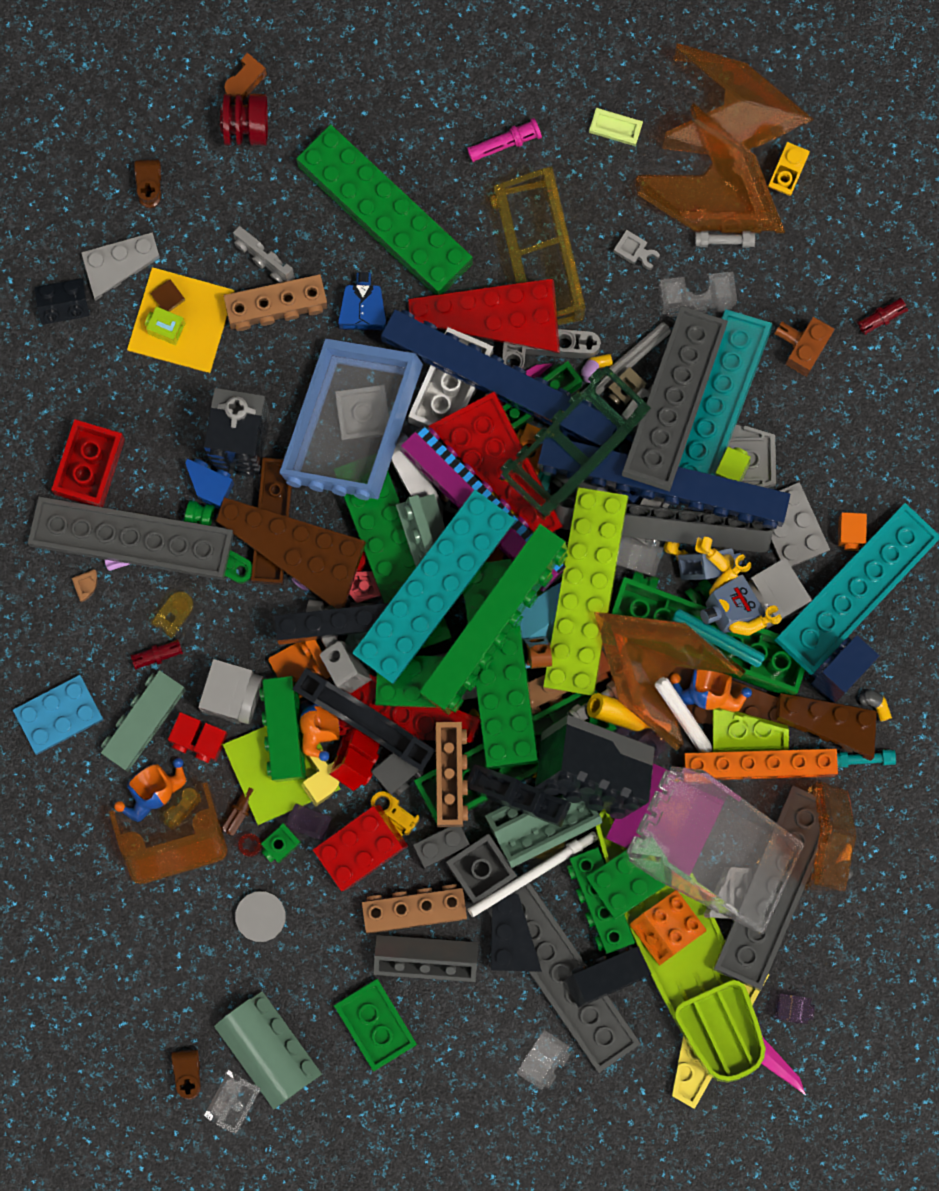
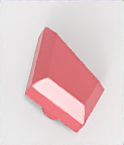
[349,571,380,603]

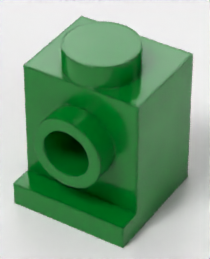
[261,823,301,864]

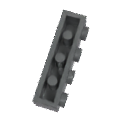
[374,935,478,982]

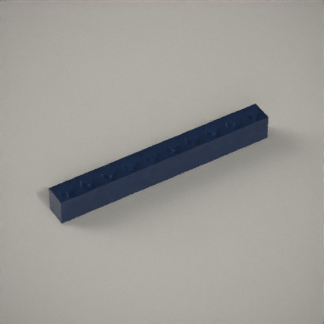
[381,310,619,449]
[537,435,791,529]

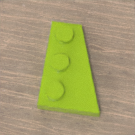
[712,708,789,752]

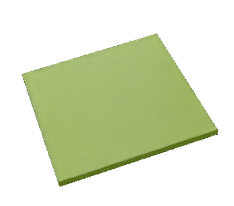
[223,726,341,825]

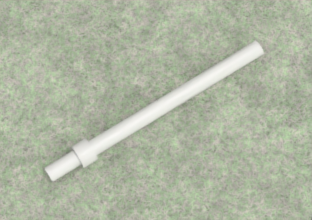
[468,831,598,917]

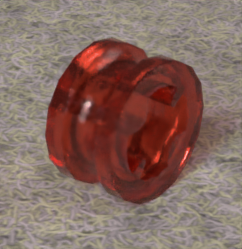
[238,833,262,857]

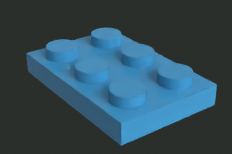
[13,675,104,755]

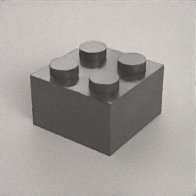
[446,834,517,905]

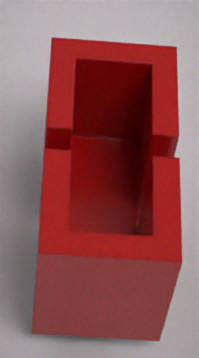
[168,712,228,763]
[329,728,380,791]

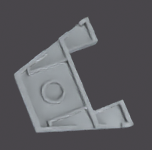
[728,425,776,488]

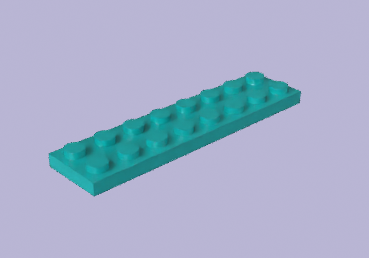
[678,309,773,475]
[352,490,516,684]
[774,503,939,675]

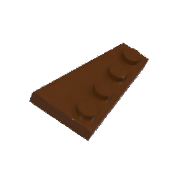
[776,693,877,761]

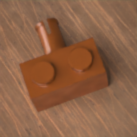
[774,317,835,377]

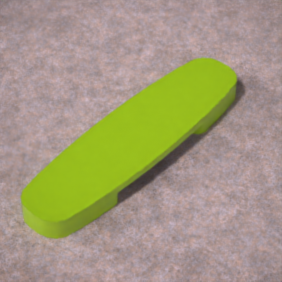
[596,809,766,1083]

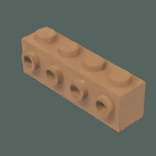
[224,274,327,331]
[529,651,612,716]
[436,722,468,827]
[362,884,467,934]

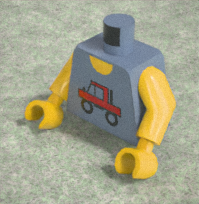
[664,537,742,580]
[700,555,782,636]

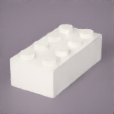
[408,327,494,429]

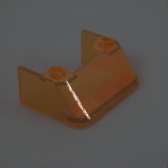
[109,782,228,884]

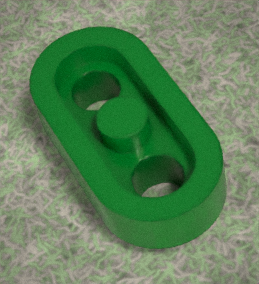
[225,550,252,584]

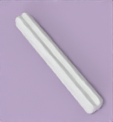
[655,677,713,753]

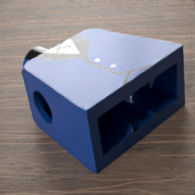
[339,272,386,330]

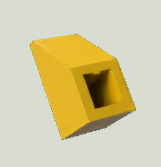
[768,142,810,196]

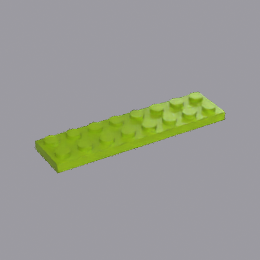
[543,487,629,696]

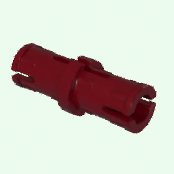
[857,297,908,335]
[130,639,183,670]

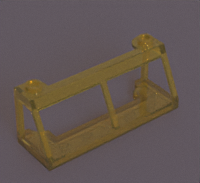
[490,167,586,325]

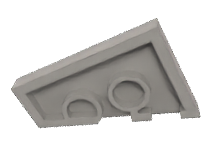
[233,226,295,283]
[81,232,160,301]

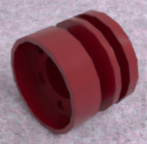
[220,93,268,146]

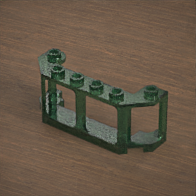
[499,366,651,521]

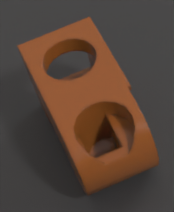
[224,53,267,103]
[524,637,552,669]

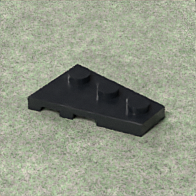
[491,894,542,972]

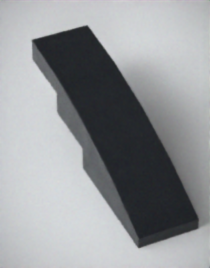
[467,764,571,827]

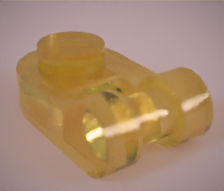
[151,592,194,638]
[164,788,201,830]

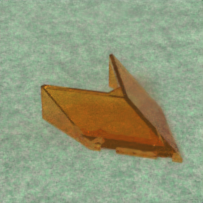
[662,43,814,158]
[636,103,785,233]
[594,612,746,751]
[805,782,857,891]

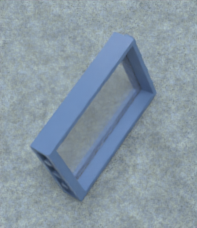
[280,339,423,500]

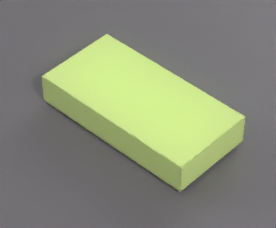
[589,108,643,147]

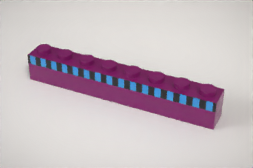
[401,425,566,592]

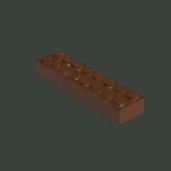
[251,458,292,585]

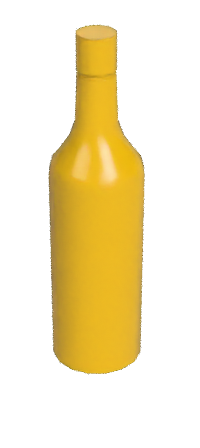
[587,693,670,733]

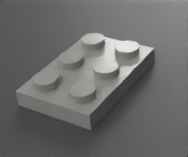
[771,482,830,567]

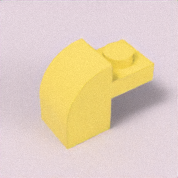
[302,748,339,807]

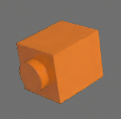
[838,512,867,551]

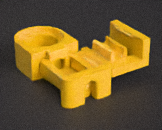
[371,791,419,836]

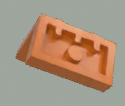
[268,640,333,699]
[629,890,706,966]

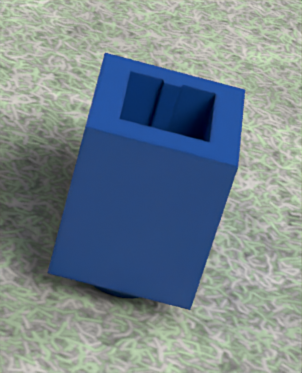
[185,458,234,509]

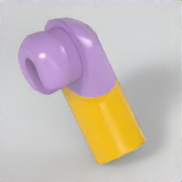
[581,354,613,383]

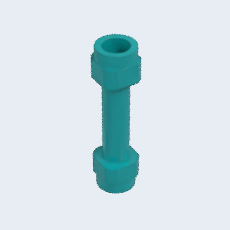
[837,750,896,768]

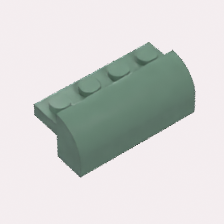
[396,494,445,567]
[485,793,603,868]
[214,991,322,1109]

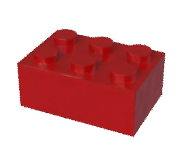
[51,419,125,507]
[313,805,408,892]

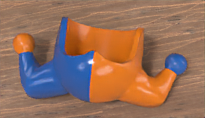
[670,669,752,712]
[299,700,340,761]
[114,758,186,822]

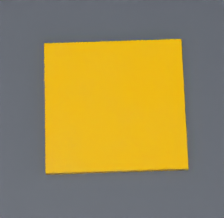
[127,267,235,373]

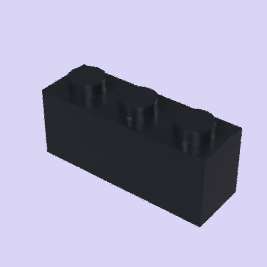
[565,946,651,1008]

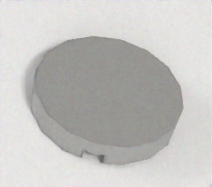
[235,892,286,942]

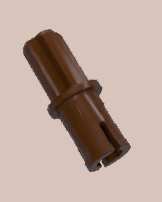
[222,787,253,836]

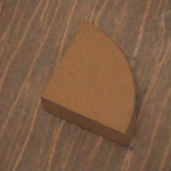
[72,570,98,602]

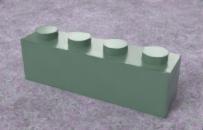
[101,670,186,772]

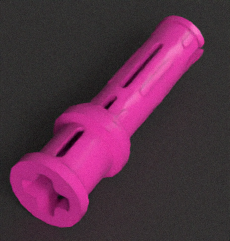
[467,118,542,162]

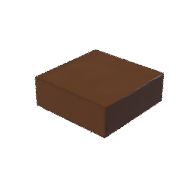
[150,279,185,312]

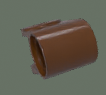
[135,159,161,209]
[172,1049,201,1100]

